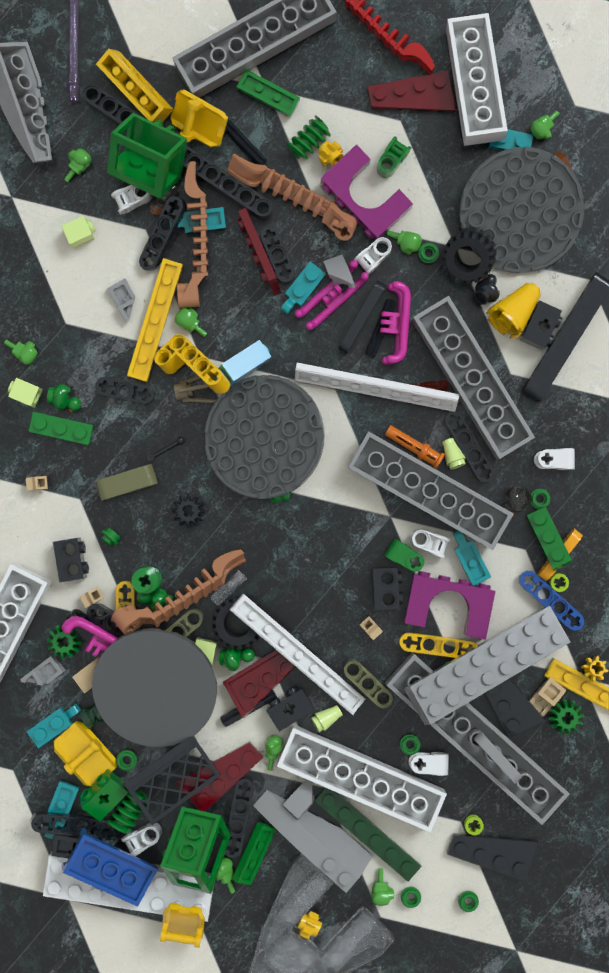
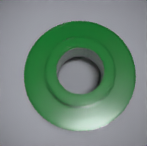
[418,243,439,264]
[529,489,550,509]
[101,527,120,546]
[400,734,420,755]
[116,750,137,771]
[401,886,421,908]
[458,891,479,912]

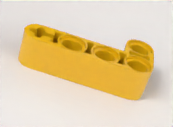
[154,334,230,394]

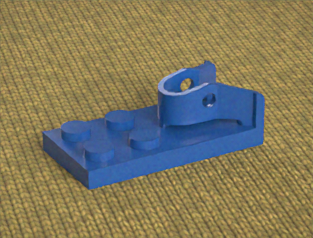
[62,828,158,907]

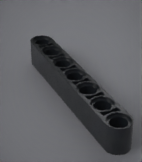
[522,272,609,402]

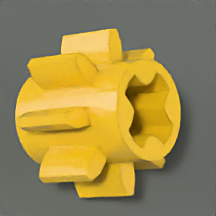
[318,141,343,167]
[581,656,609,682]
[297,911,322,939]

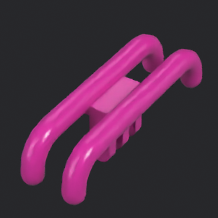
[295,260,369,330]
[380,281,411,365]
[61,616,118,659]

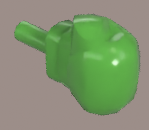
[530,111,559,140]
[64,148,92,182]
[387,230,422,255]
[175,308,207,337]
[4,340,38,365]
[265,735,283,771]
[216,858,235,894]
[371,868,394,906]

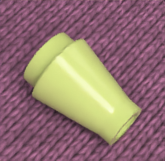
[442,438,466,470]
[311,705,343,732]

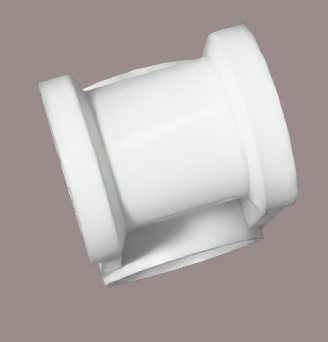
[111,185,153,214]
[354,237,392,275]
[534,448,575,470]
[410,529,451,558]
[408,752,449,776]
[121,822,162,856]

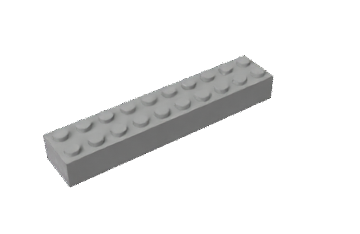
[385,652,570,825]

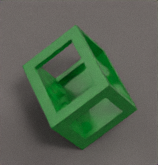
[107,113,187,199]
[160,807,231,894]

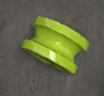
[549,573,569,592]
[464,815,484,835]

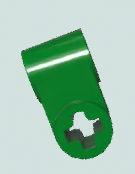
[377,136,412,178]
[384,538,424,572]

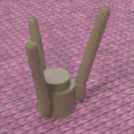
[174,376,217,403]

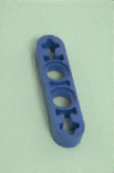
[518,570,584,631]

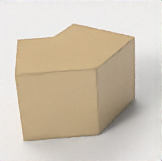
[26,476,48,491]
[80,587,104,608]
[360,616,383,640]

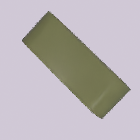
[95,464,158,501]
[165,608,204,637]
[343,659,393,708]

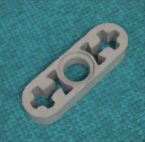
[474,732,523,784]

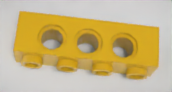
[96,49,174,123]

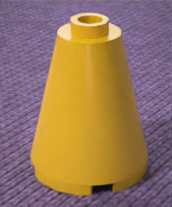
[486,283,541,339]

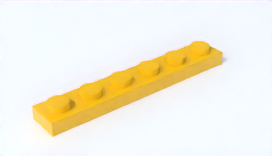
[127,258,183,382]

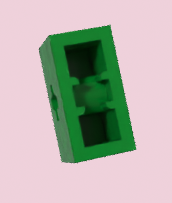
[79,769,129,822]

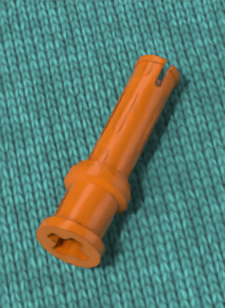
[384,425,445,469]

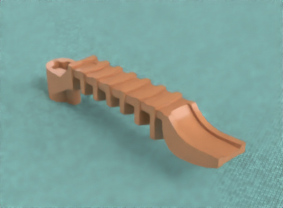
[227,154,357,241]
[177,161,209,308]
[112,549,246,635]

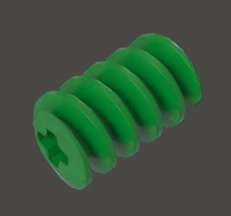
[286,115,331,160]
[131,566,162,594]
[107,789,151,834]

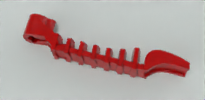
[345,0,435,74]

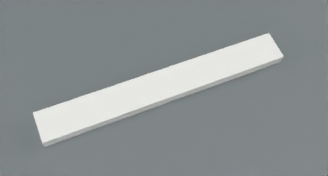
[295,363,459,412]
[229,594,366,715]

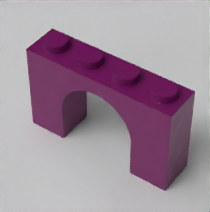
[320,144,413,240]
[403,571,496,640]

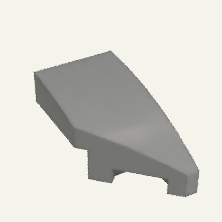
[323,255,355,288]
[107,279,135,322]
[20,655,66,686]
[283,780,314,819]

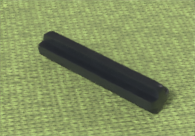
[225,118,267,165]
[365,299,396,357]
[220,690,277,727]

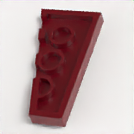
[367,71,456,113]
[237,208,281,296]
[223,650,296,718]
[175,741,264,812]

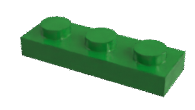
[237,69,300,118]
[29,412,94,446]
[527,506,573,571]
[232,822,276,885]

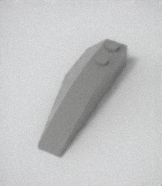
[0,42,52,163]
[253,789,373,893]

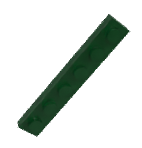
[314,787,422,882]

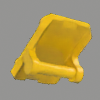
[171,90,228,148]
[54,721,117,786]
[160,903,205,948]

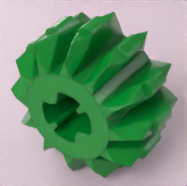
[47,625,83,659]
[548,699,584,735]

